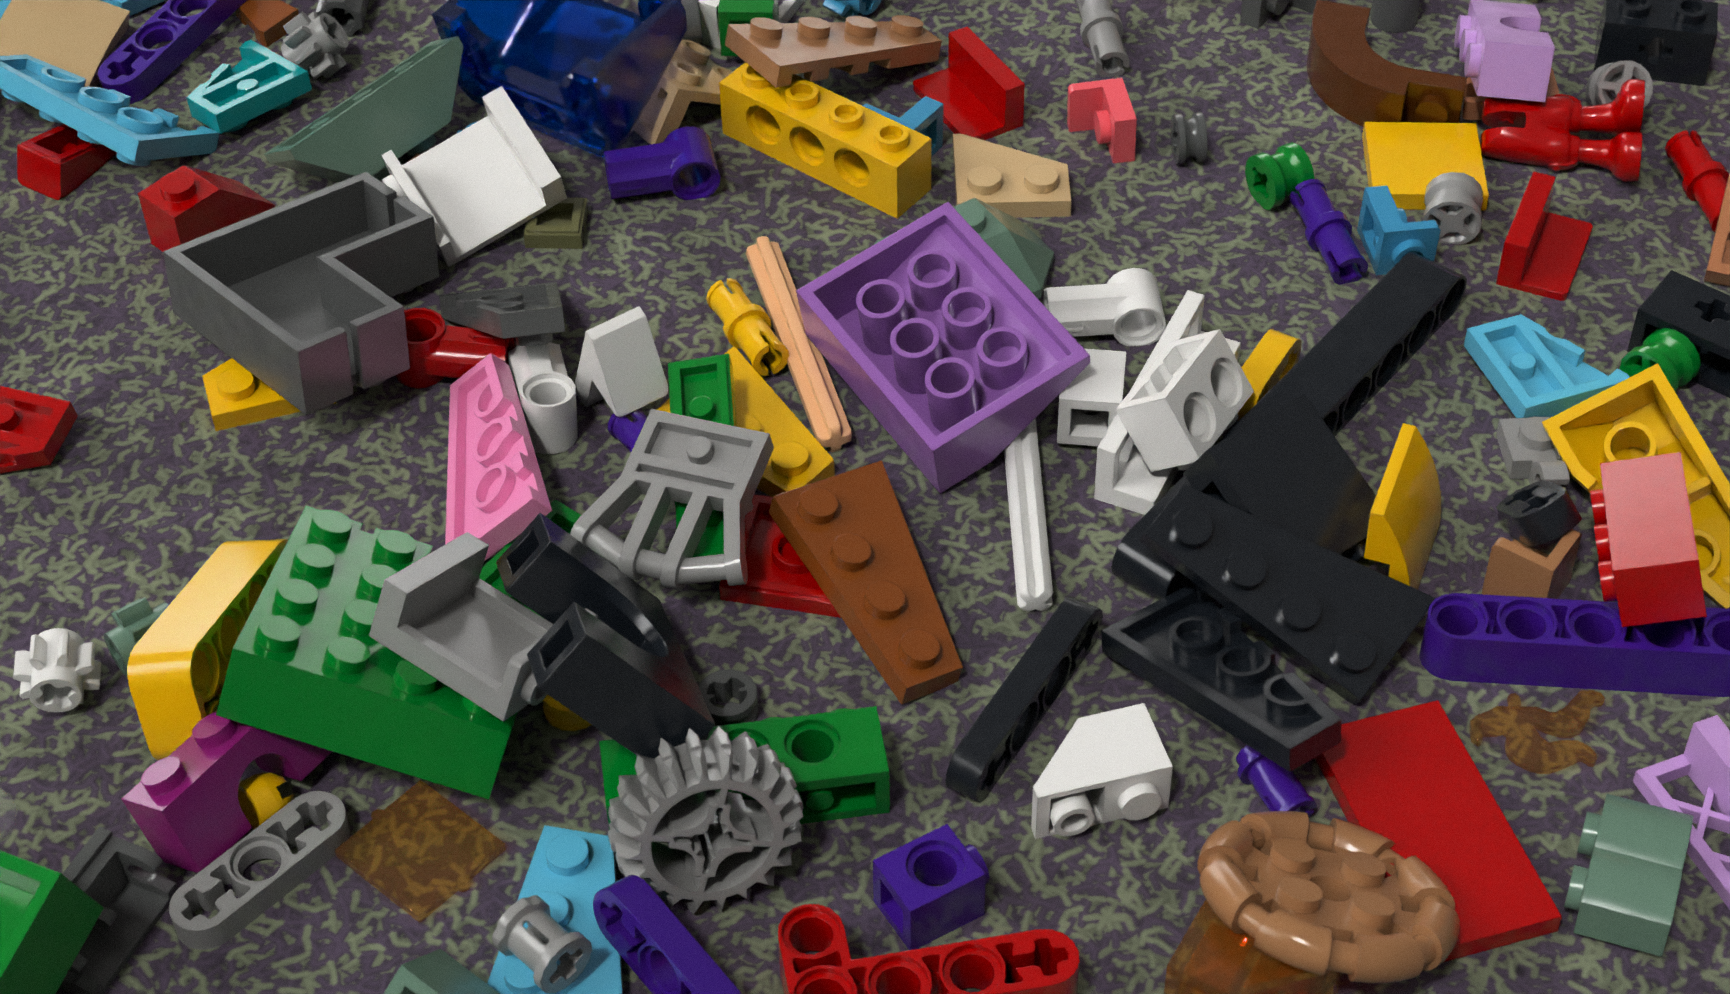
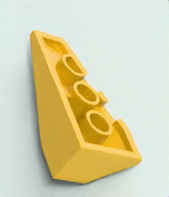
[1542,363,1730,609]

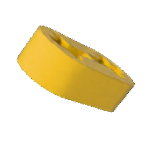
[1237,329,1301,422]

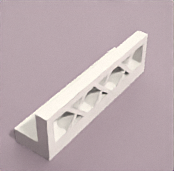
[1094,290,1241,515]

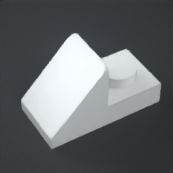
[575,306,668,417]

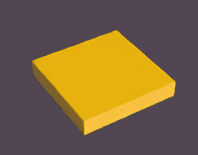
[1362,122,1489,211]

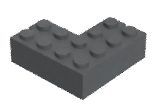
[163,172,439,415]

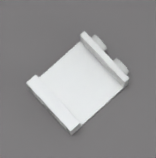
[382,86,567,267]

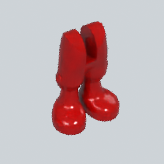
[1480,79,1645,182]

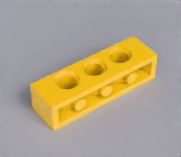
[719,62,931,219]

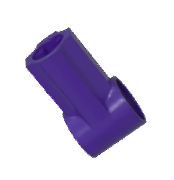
[603,126,721,200]

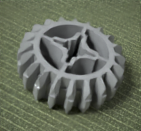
[608,726,803,915]

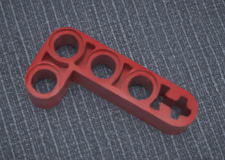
[778,904,1079,994]

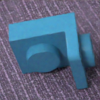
[1357,185,1441,275]

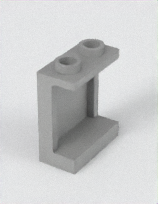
[369,532,598,721]

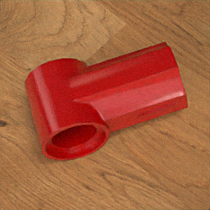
[395,308,514,388]

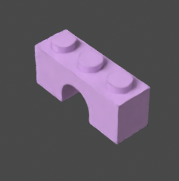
[1455,0,1555,102]

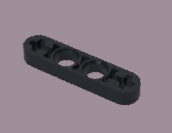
[945,596,1103,803]

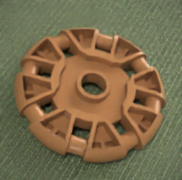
[1198,811,1460,983]

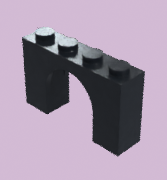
[496,513,715,759]

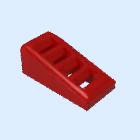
[17,124,117,200]

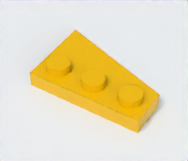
[656,346,835,497]

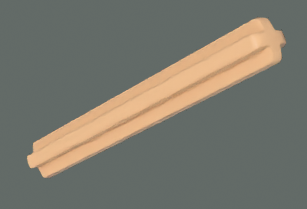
[746,236,852,452]

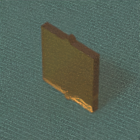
[335,780,506,923]

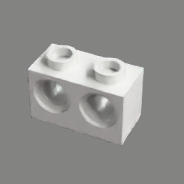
[1115,329,1254,472]

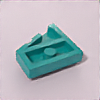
[186,40,312,134]

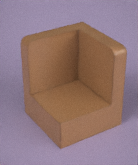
[1481,529,1582,599]

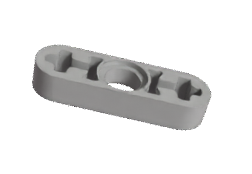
[169,791,350,950]

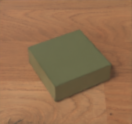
[524,198,589,249]

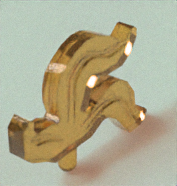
[1469,690,1605,774]

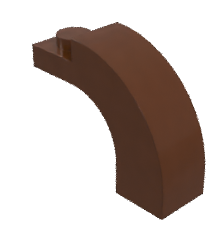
[1307,0,1467,127]

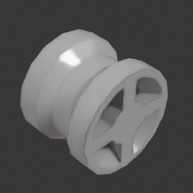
[1586,61,1653,108]
[1423,172,1483,245]

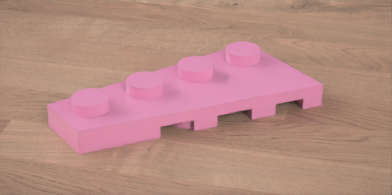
[445,353,552,561]

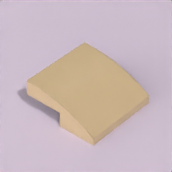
[0,0,130,87]

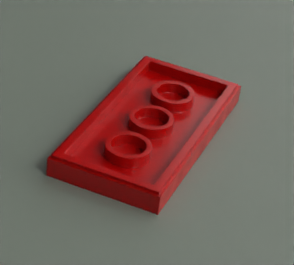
[1315,700,1562,962]

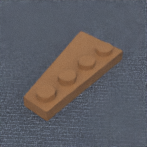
[725,15,942,87]

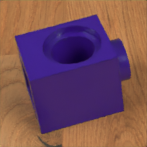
[873,824,990,950]

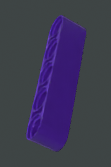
[1419,593,1730,697]

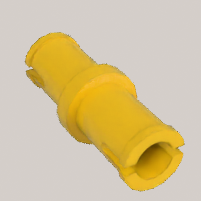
[706,278,789,376]

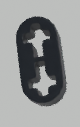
[1496,480,1582,546]

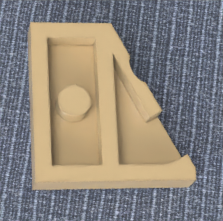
[953,134,1071,218]

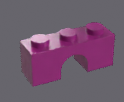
[121,712,333,873]

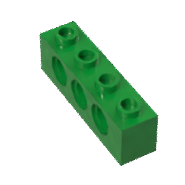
[599,706,890,830]

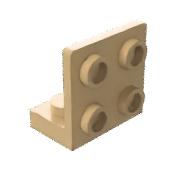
[592,34,733,144]

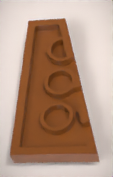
[769,460,963,705]

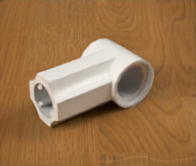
[1044,268,1166,346]
[508,342,578,454]

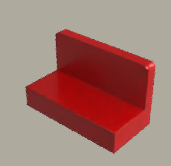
[913,26,1025,140]
[1496,171,1593,301]

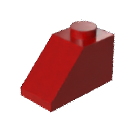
[138,165,275,252]

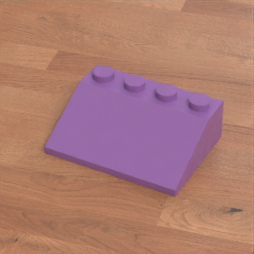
[796,202,1090,493]

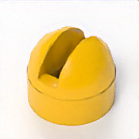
[238,772,294,830]

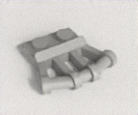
[570,409,774,590]

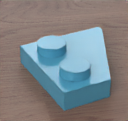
[1464,314,1629,418]

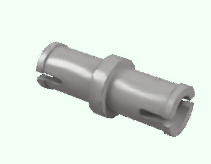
[1075,0,1129,77]

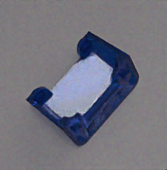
[432,0,688,158]

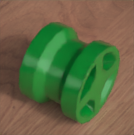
[1245,142,1315,210]
[1619,328,1701,393]

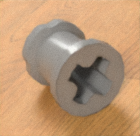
[492,895,592,994]

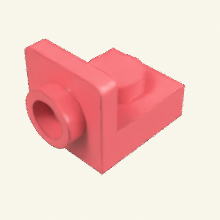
[1067,78,1137,163]

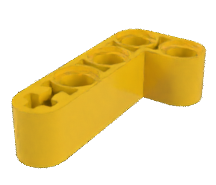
[127,539,288,761]

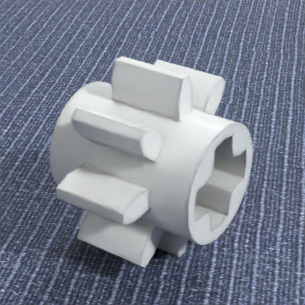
[13,628,101,712]

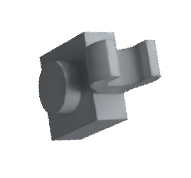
[1496,416,1571,485]

